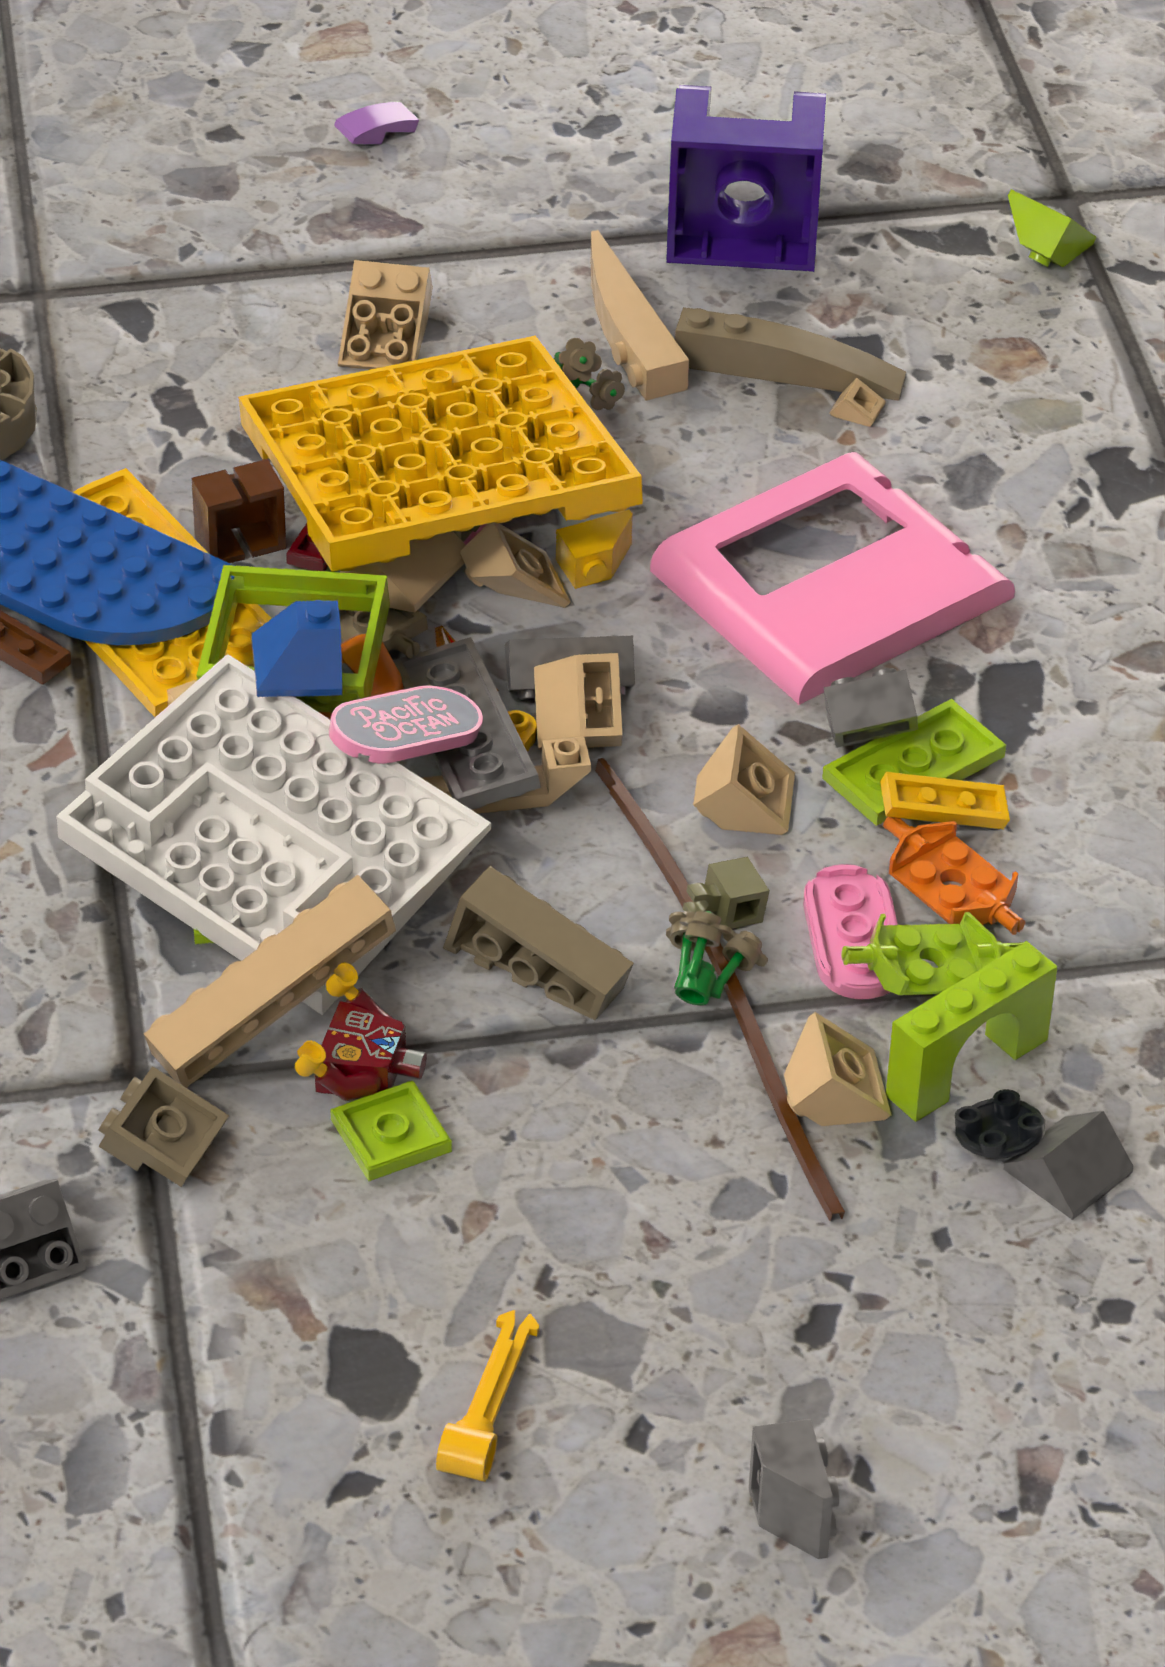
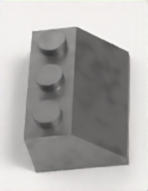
[505,635,635,699]

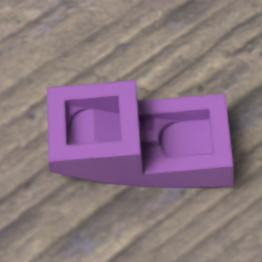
[334,102,419,144]

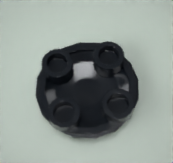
[955,1089,1045,1158]

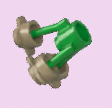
[666,911,768,1006]

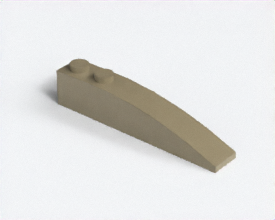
[675,307,906,401]

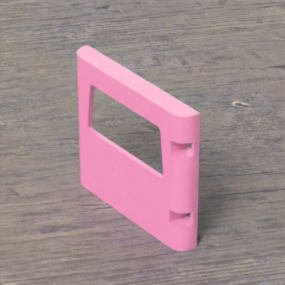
[650,452,1015,705]

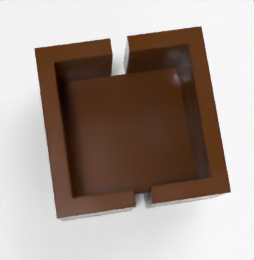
[191,459,286,563]

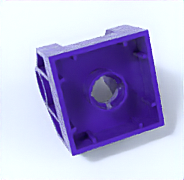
[666,84,826,272]

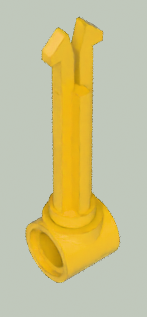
[436,1310,539,1482]

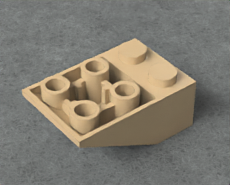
[338,260,433,370]

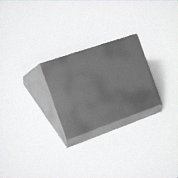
[1003,1111,1134,1220]

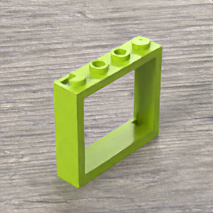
[196,565,390,713]

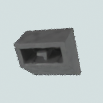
[824,668,918,748]
[0,1179,86,1300]
[748,1419,840,1559]

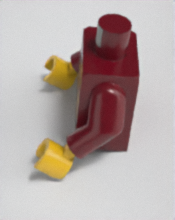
[295,962,427,1101]

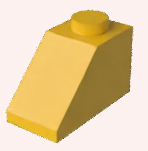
[556,509,633,589]

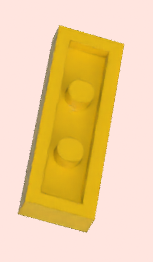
[880,772,1010,830]

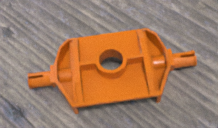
[883,817,1025,935]

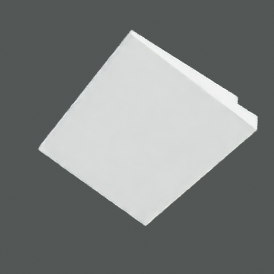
[56,654,491,1015]

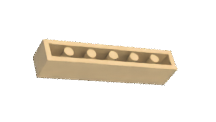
[144,875,396,1088]

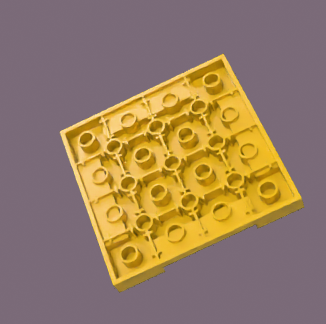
[238,335,643,572]

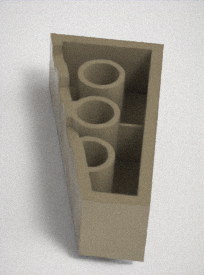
[443,865,634,1021]

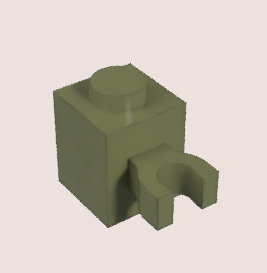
[683,856,770,929]

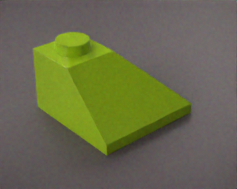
[1008,189,1097,267]

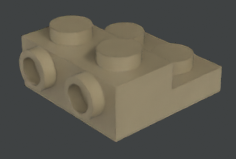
[98,1066,229,1187]

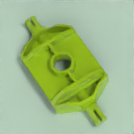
[841,912,1024,995]

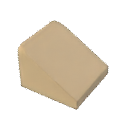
[829,378,886,427]

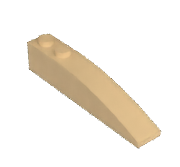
[590,230,689,401]

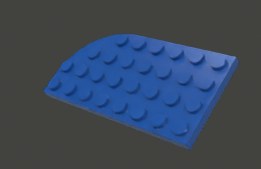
[0,460,234,645]

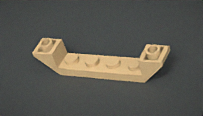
[422,736,591,814]

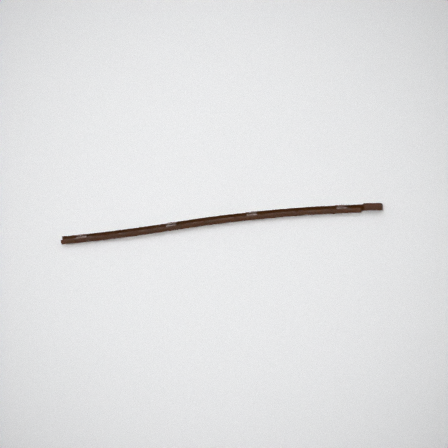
[595,758,845,1221]

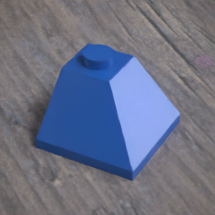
[251,600,342,697]

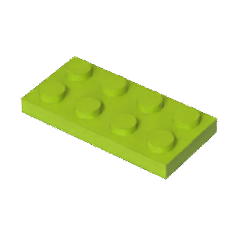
[822,699,1006,826]

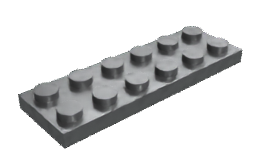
[393,637,541,809]

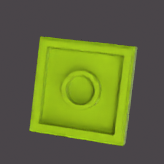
[330,1080,452,1182]

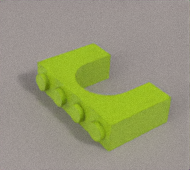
[886,941,1058,1122]

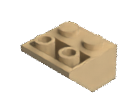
[534,653,622,750]

